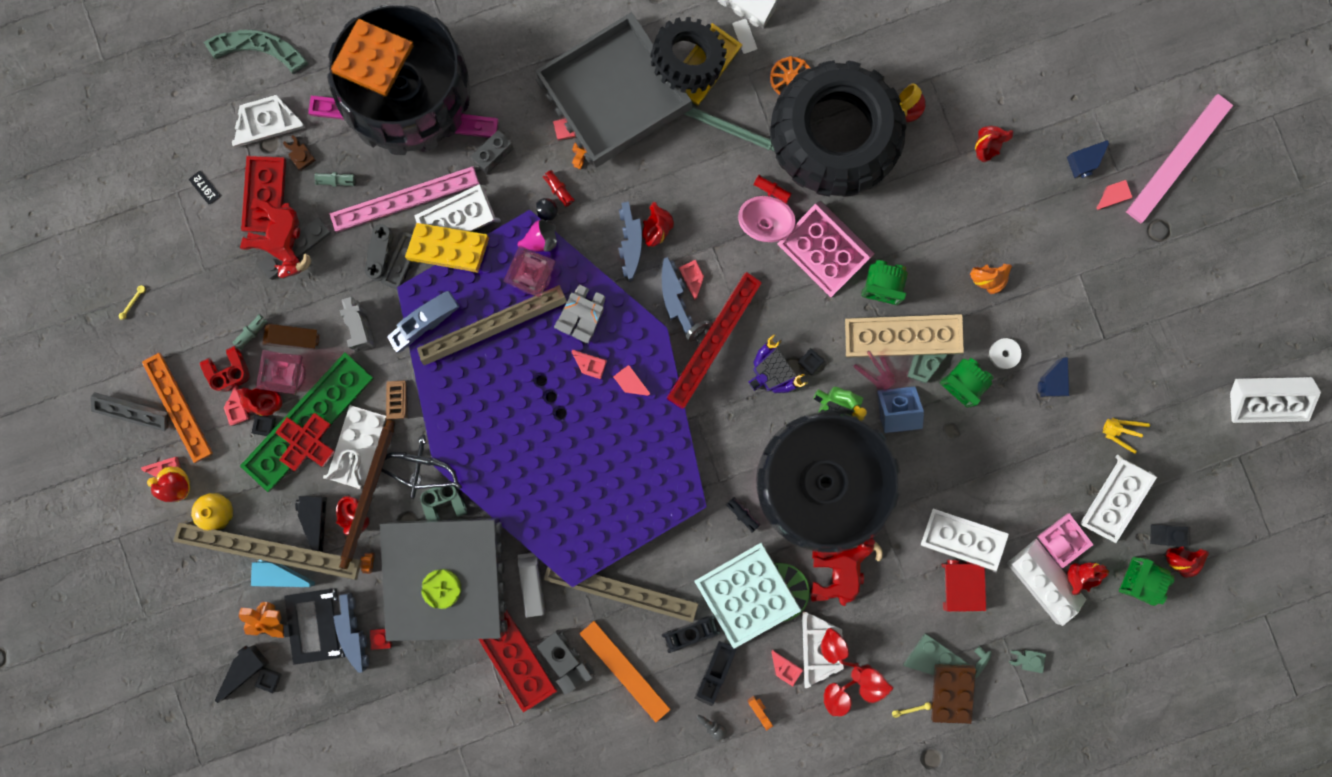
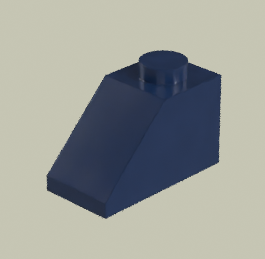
[1067,140,1109,179]
[1038,357,1069,397]

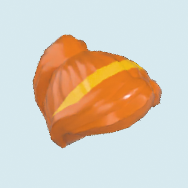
[970,264,1012,294]

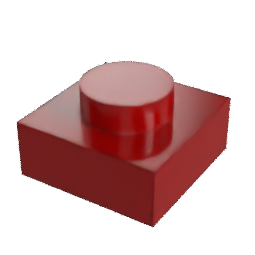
[370,628,392,650]

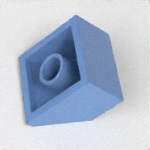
[877,386,924,433]

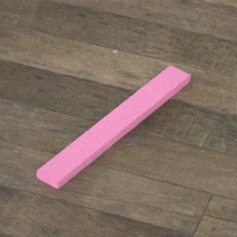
[1126,94,1233,223]
[330,166,480,232]

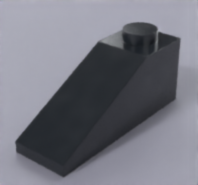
[295,496,327,552]
[215,645,269,703]

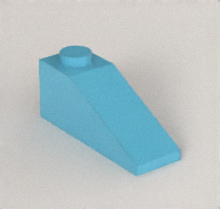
[251,560,315,587]

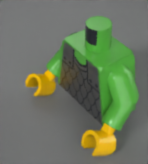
[813,387,867,421]

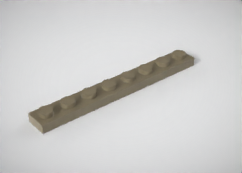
[417,285,567,366]
[544,566,698,623]

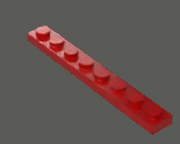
[666,272,762,409]

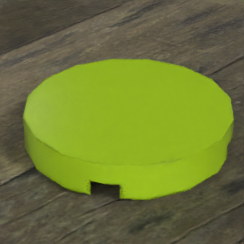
[421,569,461,609]

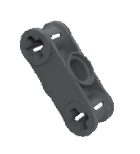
[365,224,393,281]

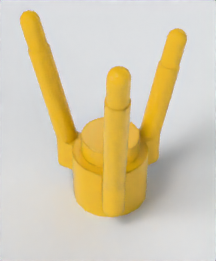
[1103,418,1150,454]

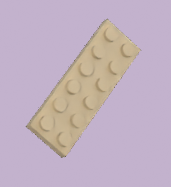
[845,314,964,358]

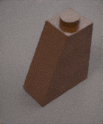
[262,324,319,350]

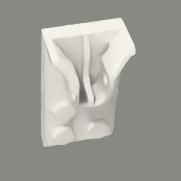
[414,184,501,232]
[323,405,387,490]
[1081,455,1157,543]
[921,509,1009,573]

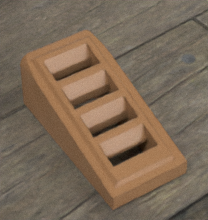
[386,380,408,420]

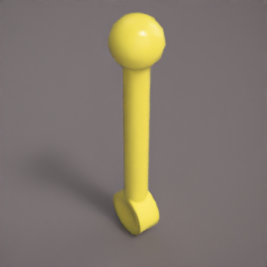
[119,285,146,320]
[892,702,932,718]

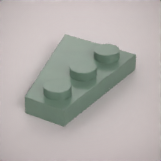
[907,354,948,383]
[903,633,969,675]

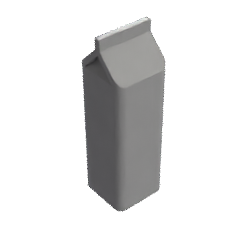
[518,553,546,617]

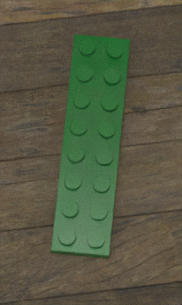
[240,352,374,492]

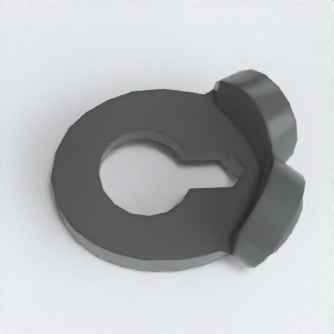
[686,321,712,342]

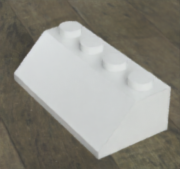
[718,0,778,28]
[1230,377,1321,423]
[1007,539,1087,626]

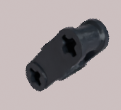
[661,615,720,653]

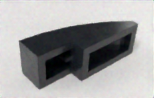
[694,641,737,706]

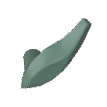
[974,646,991,679]

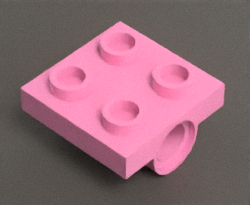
[1037,513,1093,568]

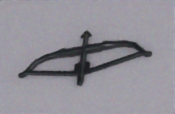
[381,434,462,499]

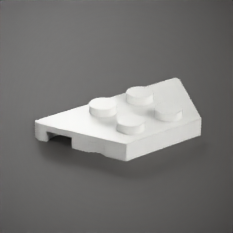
[232,95,305,148]
[802,611,844,688]

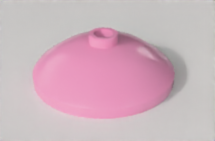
[738,196,795,242]

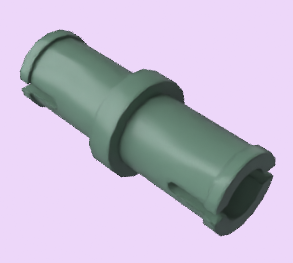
[314,172,355,187]
[232,314,268,350]

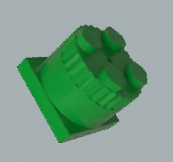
[861,260,908,305]
[939,358,994,408]
[1119,557,1174,606]

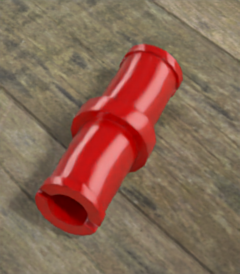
[543,170,575,207]
[753,175,792,204]

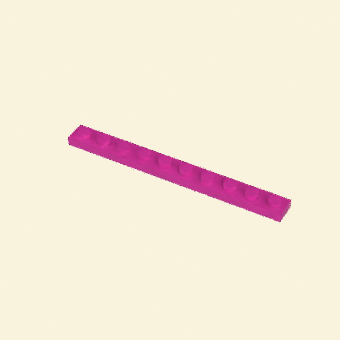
[308,95,499,138]

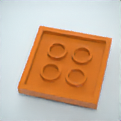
[331,19,413,96]

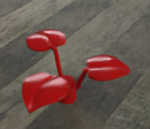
[821,628,894,716]

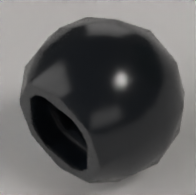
[536,198,558,221]

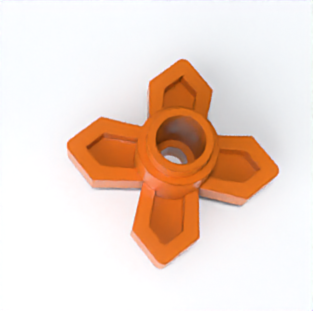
[239,602,284,638]

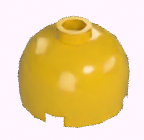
[191,493,233,531]

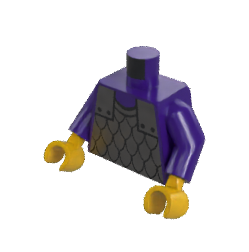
[748,334,808,393]

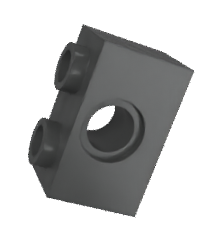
[471,130,514,175]
[537,630,580,678]

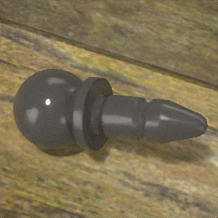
[697,715,726,741]

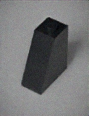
[1150,525,1191,547]

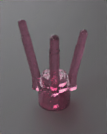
[853,351,896,391]

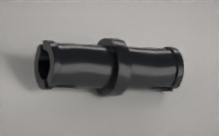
[726,497,761,533]

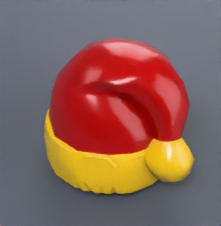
[899,83,926,122]
[147,466,190,502]

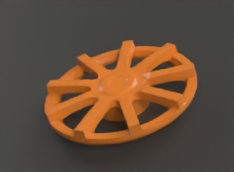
[770,56,810,95]

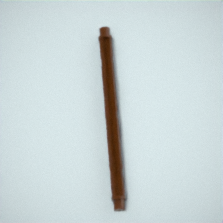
[339,420,395,570]

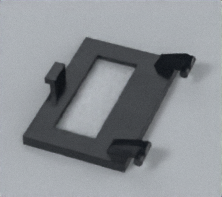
[283,588,345,665]

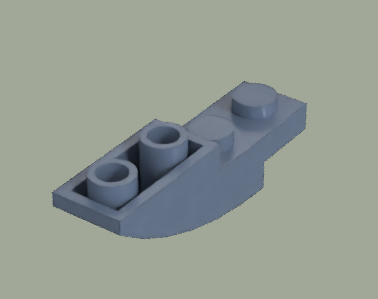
[618,202,642,282]
[662,257,694,335]
[387,291,460,352]
[334,593,369,673]

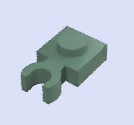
[1009,650,1046,673]

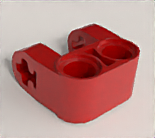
[200,346,250,392]

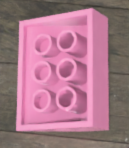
[778,201,874,297]

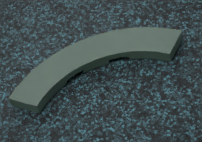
[204,30,308,74]

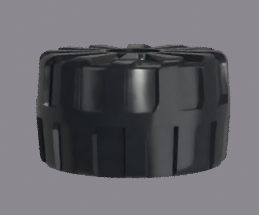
[327,5,470,155]
[756,412,900,553]

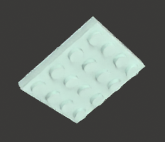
[695,542,801,649]

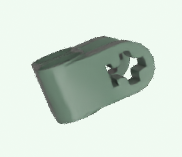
[420,482,468,520]

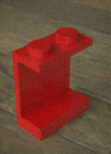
[942,560,986,612]

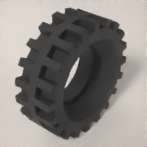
[650,17,727,93]

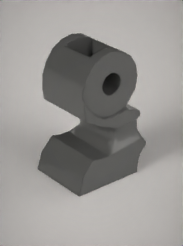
[556,660,596,695]

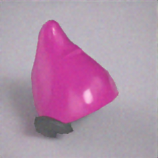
[518,219,557,252]

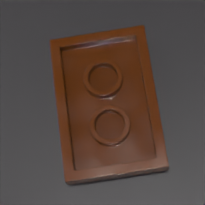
[931,664,976,724]

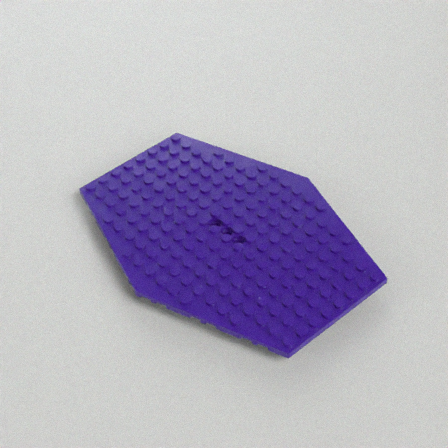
[397,210,706,587]

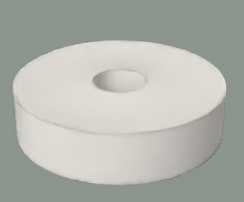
[989,338,1021,369]

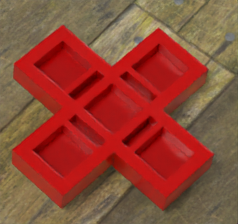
[275,413,335,471]

